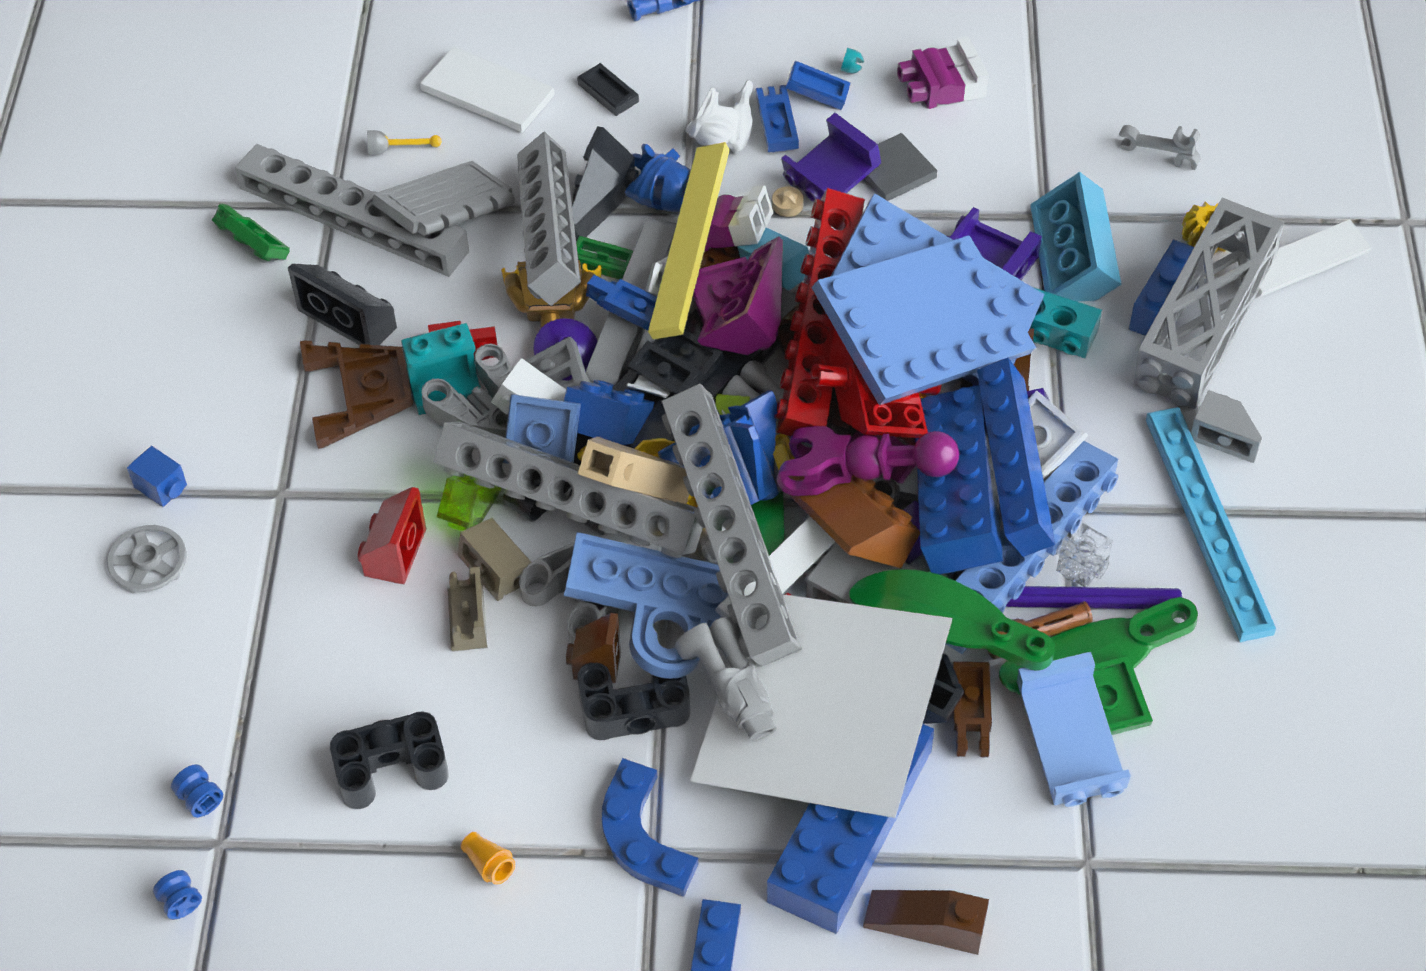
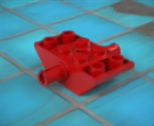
[810,329,942,438]

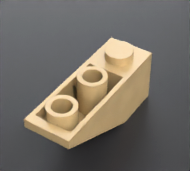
[578,436,689,504]

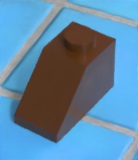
[566,613,621,683]

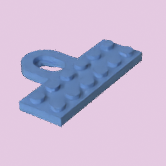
[564,532,729,679]

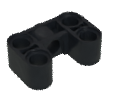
[577,662,690,740]
[330,711,449,809]

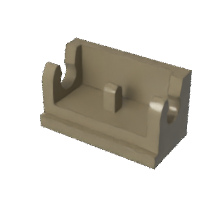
[458,518,532,601]
[447,567,488,651]

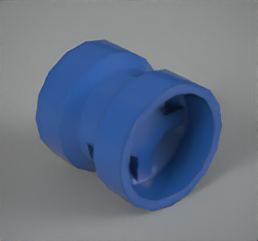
[171,764,224,818]

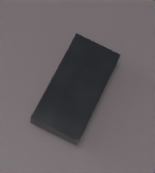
[577,63,639,116]

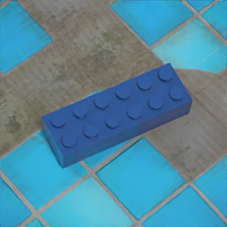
[916,385,1003,575]
[767,724,934,934]

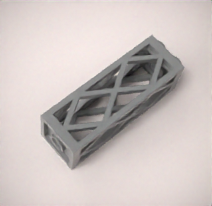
[1134,197,1284,410]

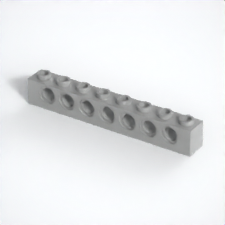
[517,131,581,306]
[235,143,469,277]
[662,384,802,666]
[433,421,703,558]

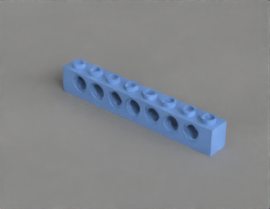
[945,441,1118,654]

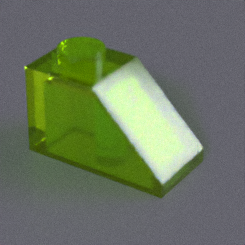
[437,474,502,531]

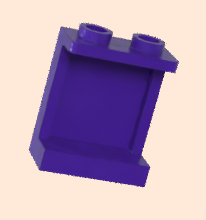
[947,207,1042,281]

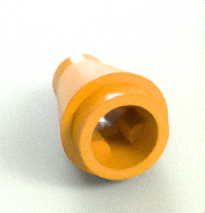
[461,832,515,884]

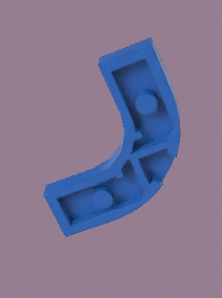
[602,758,699,897]

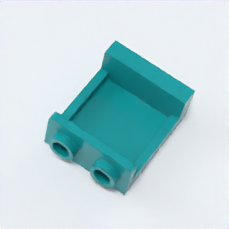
[401,323,481,415]

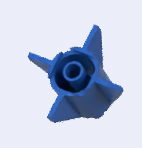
[657,390,779,505]

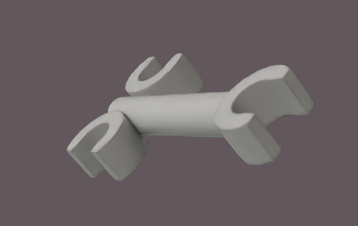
[1119,125,1201,170]

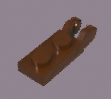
[952,661,992,757]

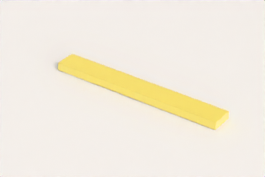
[648,142,729,339]

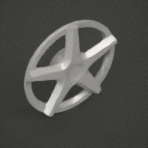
[107,525,187,593]

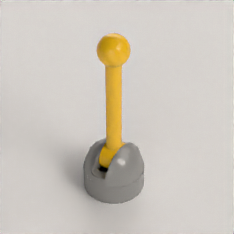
[367,130,442,155]

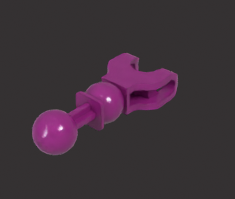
[777,426,959,496]

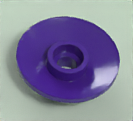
[533,318,598,381]

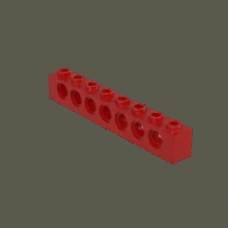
[774,188,865,436]

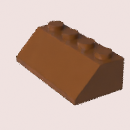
[788,475,920,568]

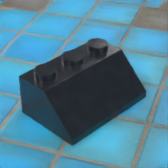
[288,264,397,345]

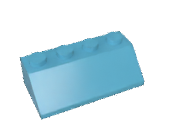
[1030,172,1122,302]

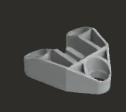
[422,344,513,438]
[519,542,620,643]

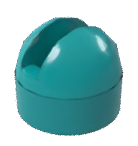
[840,47,864,73]

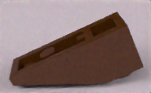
[863,890,989,955]

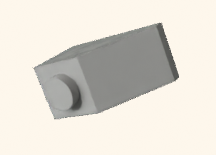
[1191,390,1262,463]

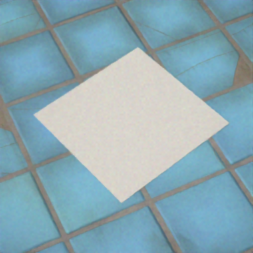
[690,594,953,818]

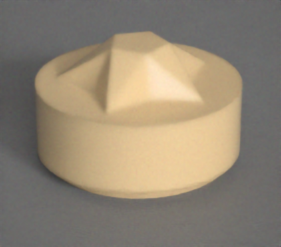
[772,186,804,217]

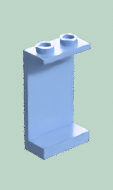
[1017,652,1131,807]

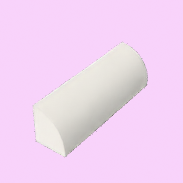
[1235,220,1372,298]

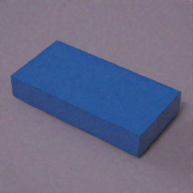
[785,61,850,110]

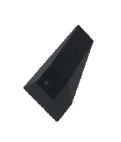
[571,126,639,241]

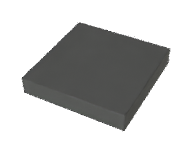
[864,133,937,201]

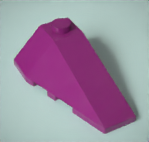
[697,236,783,355]

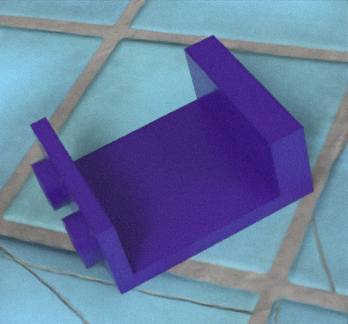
[781,112,881,203]

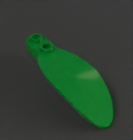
[849,569,1055,671]
[998,597,1198,695]

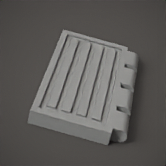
[373,161,515,236]

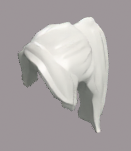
[685,80,754,154]

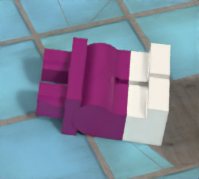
[897,36,989,109]
[704,185,773,251]

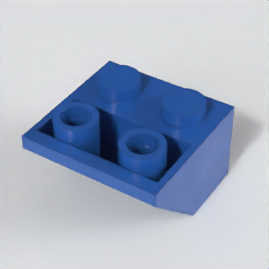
[564,380,654,445]

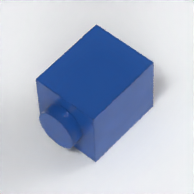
[127,445,187,507]

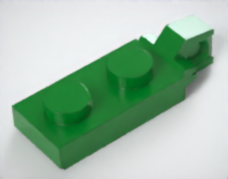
[212,204,290,261]

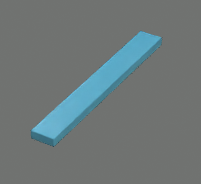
[1146,407,1276,642]

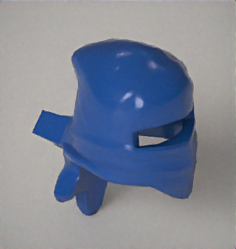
[625,144,691,213]

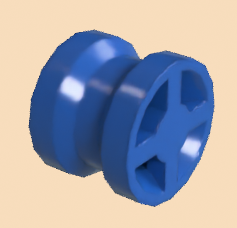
[153,870,202,920]

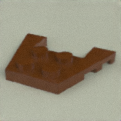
[300,340,414,449]

